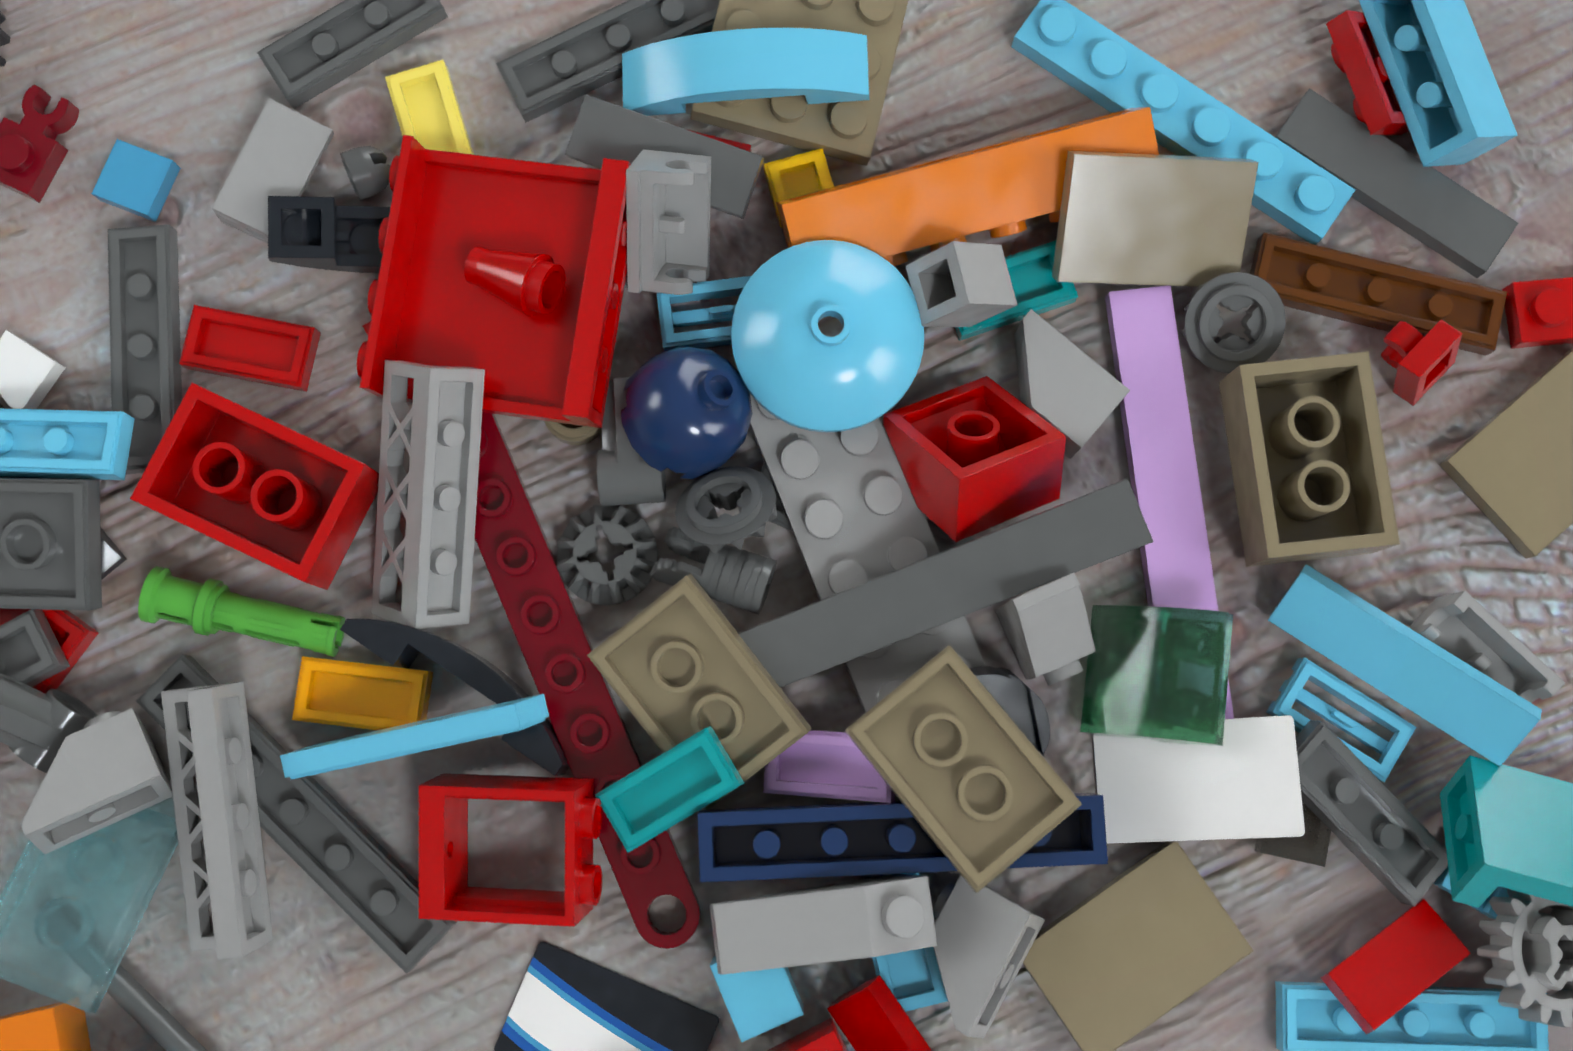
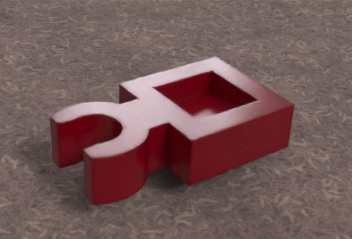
[0,85,79,203]

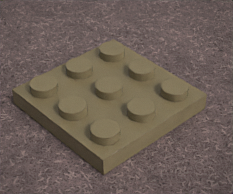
[691,0,908,166]

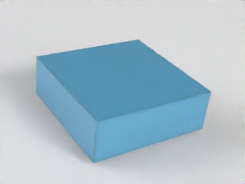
[91,139,181,222]

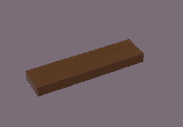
[1250,233,1507,356]

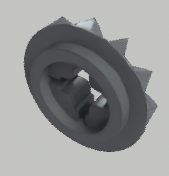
[1182,272,1286,373]
[675,467,777,554]
[556,505,658,606]

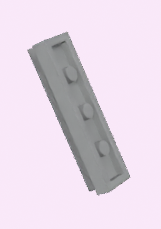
[372,360,485,629]
[161,681,273,960]

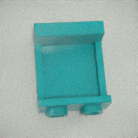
[1440,755,1573,908]

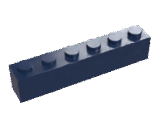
[697,793,1108,882]

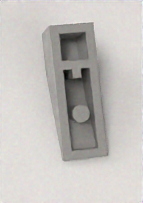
[709,874,938,975]

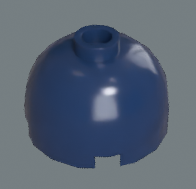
[621,346,752,479]

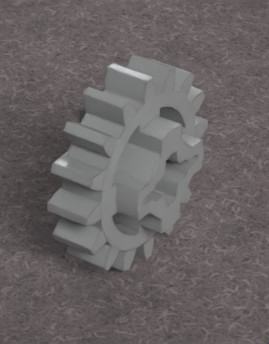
[1477,889,1573,1027]

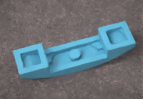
[622,28,870,116]

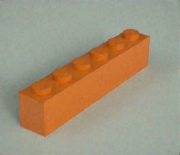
[776,107,1159,266]

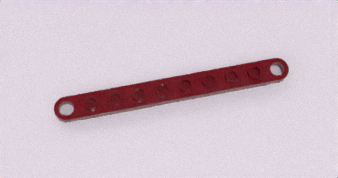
[475,412,701,949]

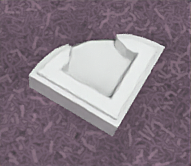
[0,330,66,409]

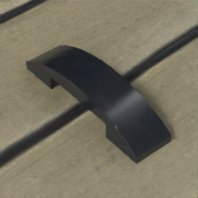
[268,196,391,274]
[340,619,569,776]

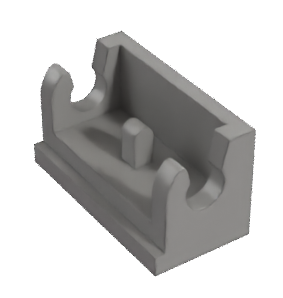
[212,98,334,243]
[626,149,711,295]
[1409,591,1565,703]

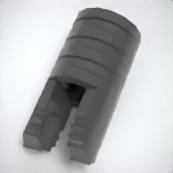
[650,527,777,615]

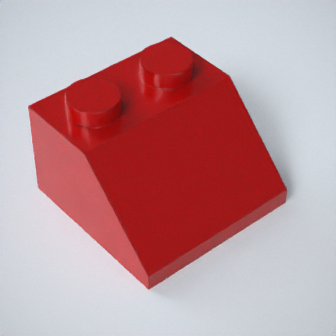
[883,376,1066,542]

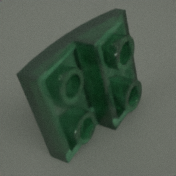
[1080,605,1233,746]

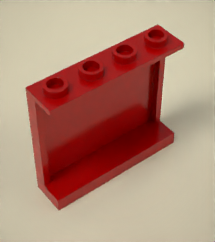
[357,135,631,428]

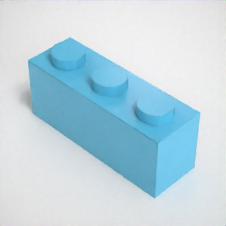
[1359,0,1518,167]

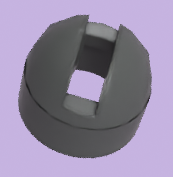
[340,146,390,200]

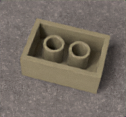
[1219,351,1400,567]

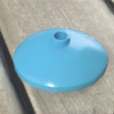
[731,240,925,432]

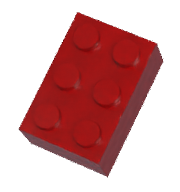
[130,383,379,590]

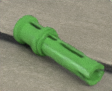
[138,566,346,657]

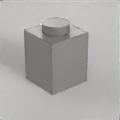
[906,241,1017,327]

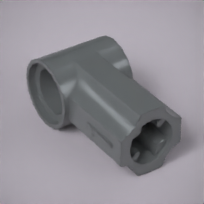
[597,377,666,506]
[0,673,98,773]

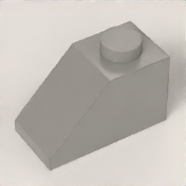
[1014,309,1130,459]
[995,573,1096,686]
[20,708,173,854]
[933,875,1045,1039]

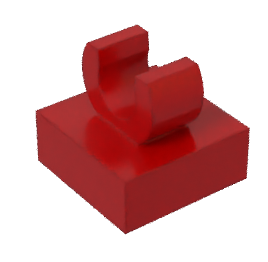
[1381,319,1463,406]

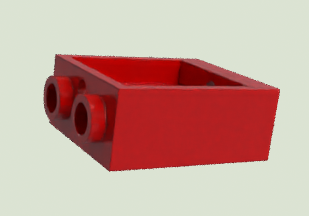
[419,773,603,927]

